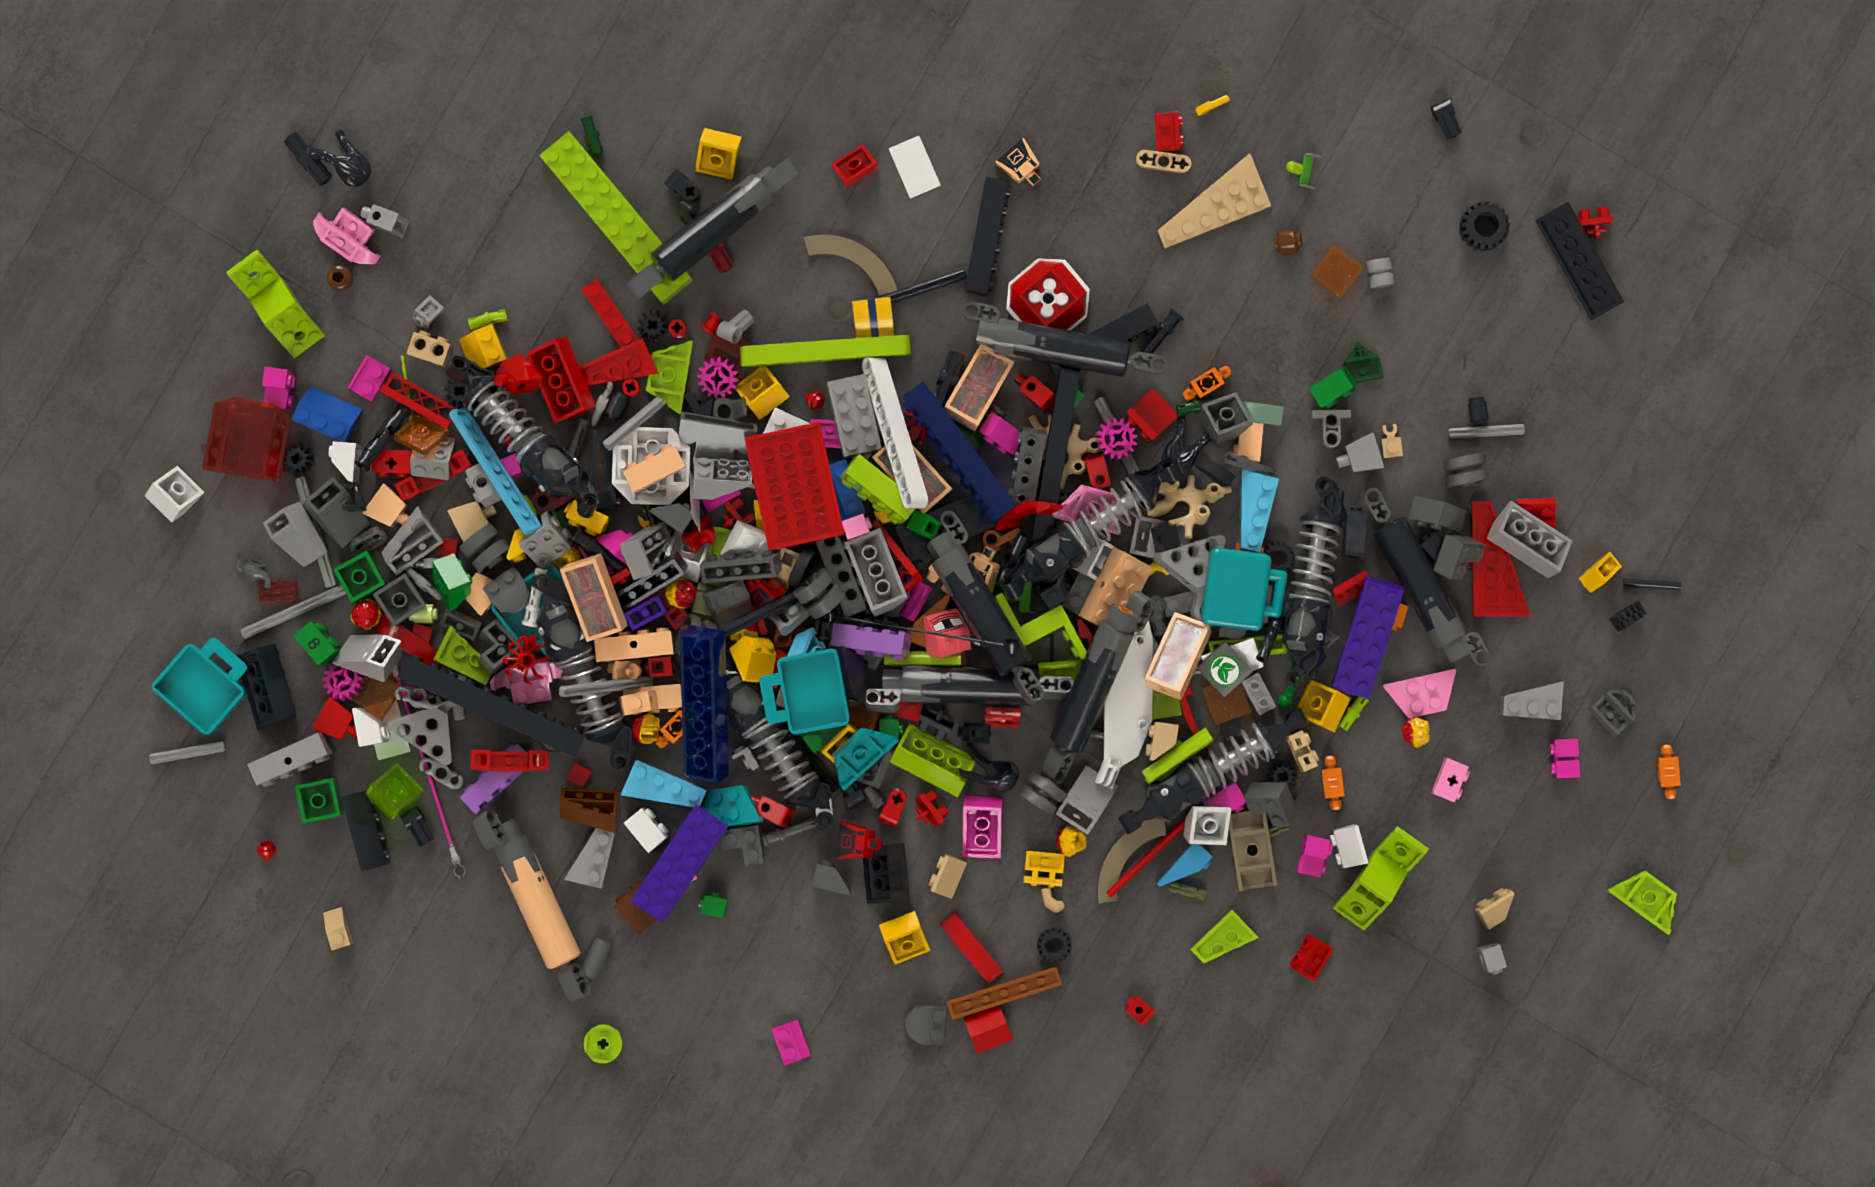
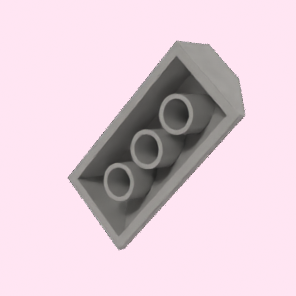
[1487,501,1572,578]
[845,528,908,617]

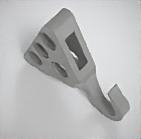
[1154,535,1226,626]
[388,673,466,765]

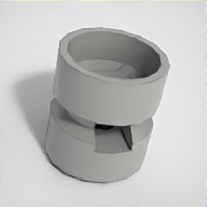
[1366,258,1395,289]

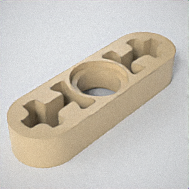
[1136,150,1191,174]

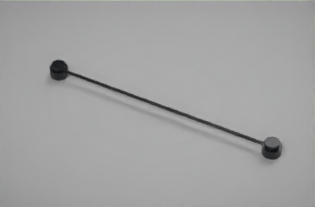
[822,608,1020,654]

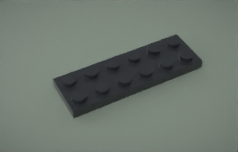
[1535,202,1624,320]
[894,484,1011,562]

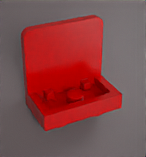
[1125,389,1178,442]

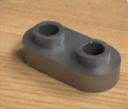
[349,527,387,556]

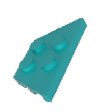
[832,728,899,790]
[703,785,763,827]

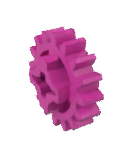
[697,356,739,399]
[1095,418,1138,460]
[322,664,365,701]

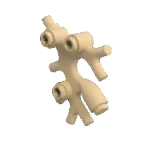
[1021,414,1113,490]
[1144,475,1232,539]

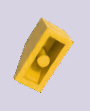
[1578,552,1622,593]

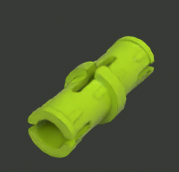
[468,309,508,330]
[1338,696,1369,732]

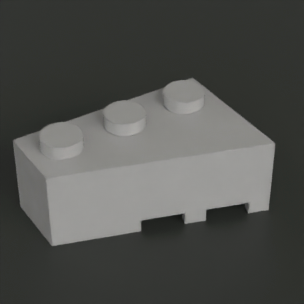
[381,506,444,576]
[619,521,672,580]
[564,828,617,889]

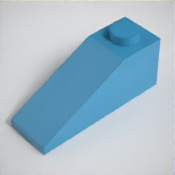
[1156,844,1213,887]

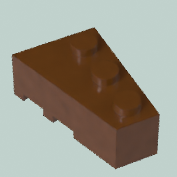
[559,788,620,833]

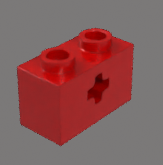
[372,449,412,478]

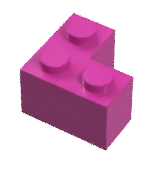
[262,367,296,411]
[1296,834,1333,877]

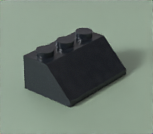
[863,843,910,904]

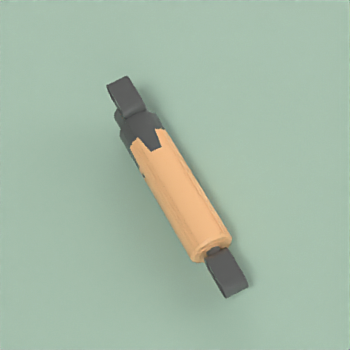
[473,810,591,1002]

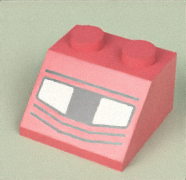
[923,608,971,658]

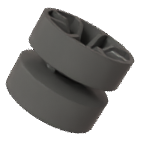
[459,523,510,574]
[793,568,845,620]

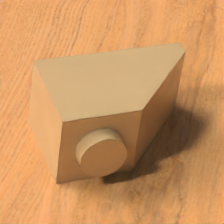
[323,907,354,950]

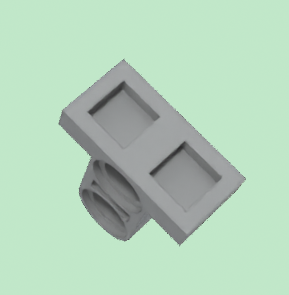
[1311,410,1351,449]

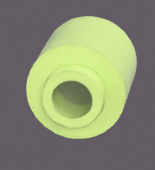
[409,604,438,624]

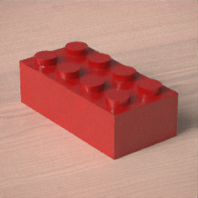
[526,337,596,424]

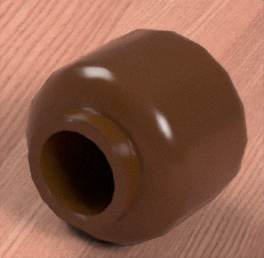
[1274,229,1303,255]
[327,266,353,291]

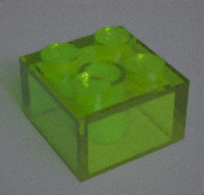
[365,763,424,821]

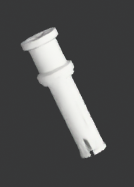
[521,568,548,627]

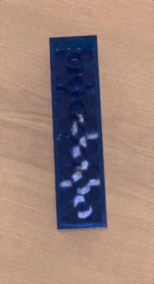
[902,381,1016,522]
[680,625,729,784]

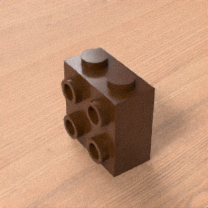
[614,880,657,935]

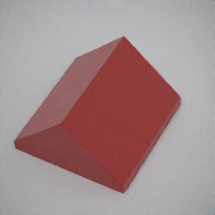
[831,145,879,190]
[964,1005,1013,1054]

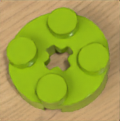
[584,1024,623,1063]

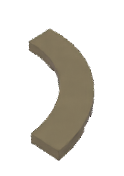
[804,235,897,296]
[1098,818,1166,903]

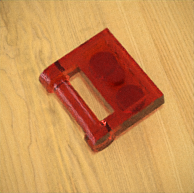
[704,334,753,376]

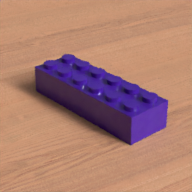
[1332,576,1404,699]
[631,804,729,923]

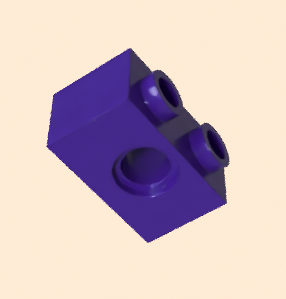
[624,595,667,631]

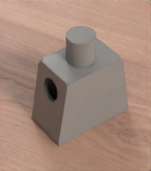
[361,205,410,238]
[1336,433,1384,473]

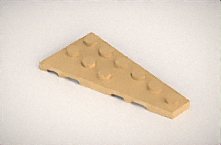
[1157,153,1271,249]

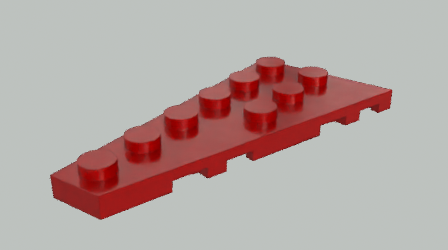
[1471,501,1531,617]

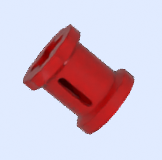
[700,311,724,336]
[668,319,687,338]
[622,379,641,397]

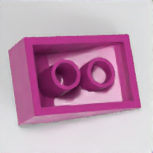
[962,795,1003,858]

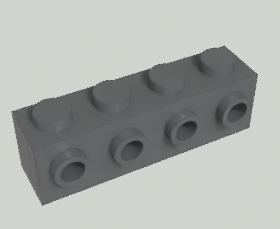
[1008,427,1046,506]
[699,550,782,583]

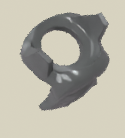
[713,397,748,421]

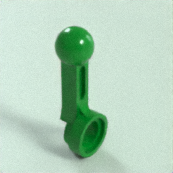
[1277,659,1300,710]

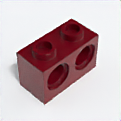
[530,488,575,516]

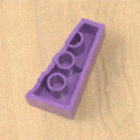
[830,623,912,660]
[460,743,528,814]

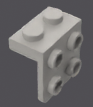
[410,434,455,480]
[519,511,572,567]

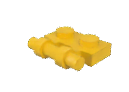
[1023,851,1065,888]

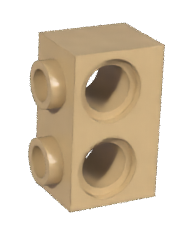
[406,330,452,367]

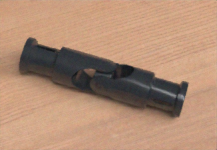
[354,403,412,472]

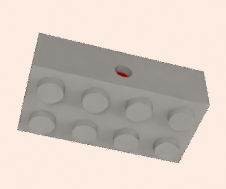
[826,374,882,459]
[247,733,334,787]

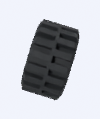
[1459,201,1510,251]

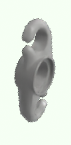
[591,382,613,426]
[409,558,440,569]
[405,567,441,600]
[394,686,442,710]
[419,757,464,789]

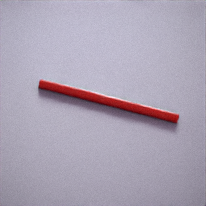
[1106,817,1186,898]

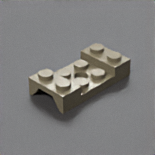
[1228,811,1277,891]

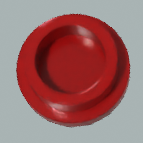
[805,391,825,410]
[257,841,276,862]

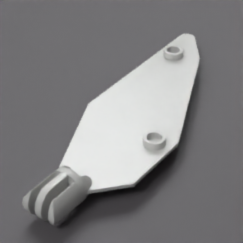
[1095,621,1153,789]

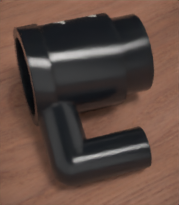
[679,201,700,225]

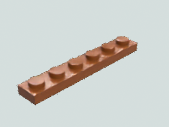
[946,966,1062,1020]

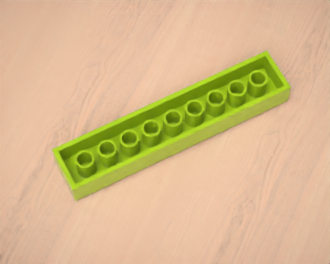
[539,131,693,305]

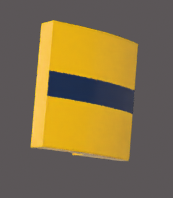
[852,297,894,338]

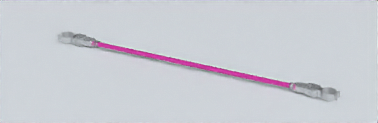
[391,662,466,879]

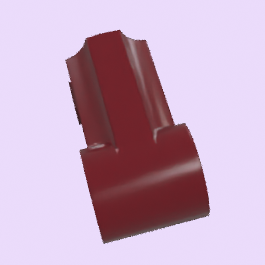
[708,243,735,274]

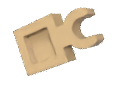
[1381,424,1403,459]

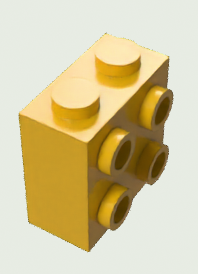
[564,500,611,537]

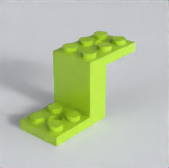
[226,250,325,358]
[995,593,1087,660]
[1333,826,1429,930]

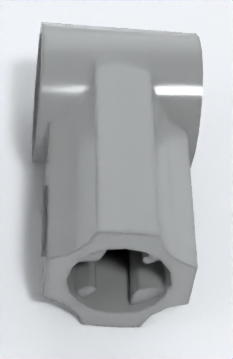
[717,310,754,344]

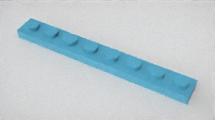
[449,407,542,535]

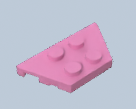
[1052,485,1120,535]
[1383,669,1456,718]

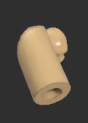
[1041,888,1064,913]

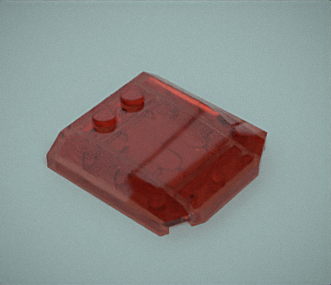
[202,397,292,483]

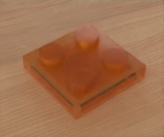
[1310,245,1364,299]
[394,414,449,456]
[351,676,401,720]
[1202,683,1251,725]

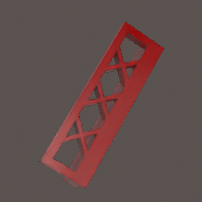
[379,372,458,429]
[871,520,924,593]

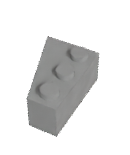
[1500,681,1564,720]

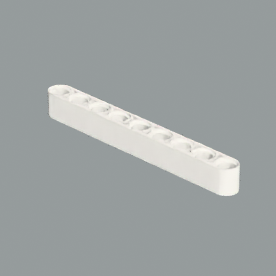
[862,357,928,508]

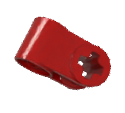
[878,789,906,827]

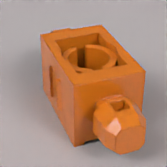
[1182,366,1232,401]
[655,705,699,748]
[1656,745,1681,799]
[1321,756,1345,810]

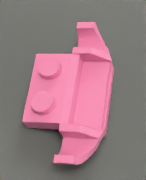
[313,207,381,264]
[490,661,566,705]

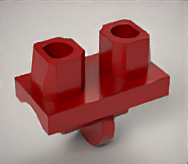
[1578,206,1614,239]
[722,497,755,529]
[681,516,716,553]
[985,707,1021,728]
[914,791,949,827]

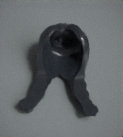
[308,130,371,187]
[1161,414,1212,476]
[958,742,1019,792]

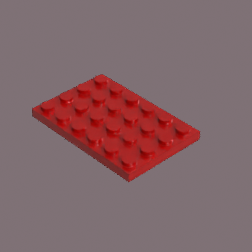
[744,422,844,551]

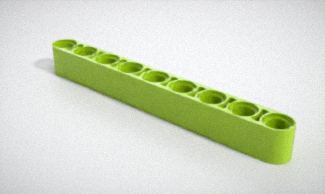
[740,335,911,367]

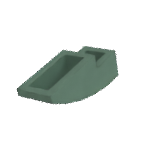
[1241,401,1284,427]

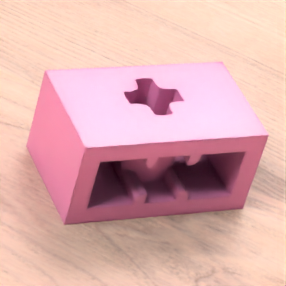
[842,514,872,541]
[1431,758,1470,802]

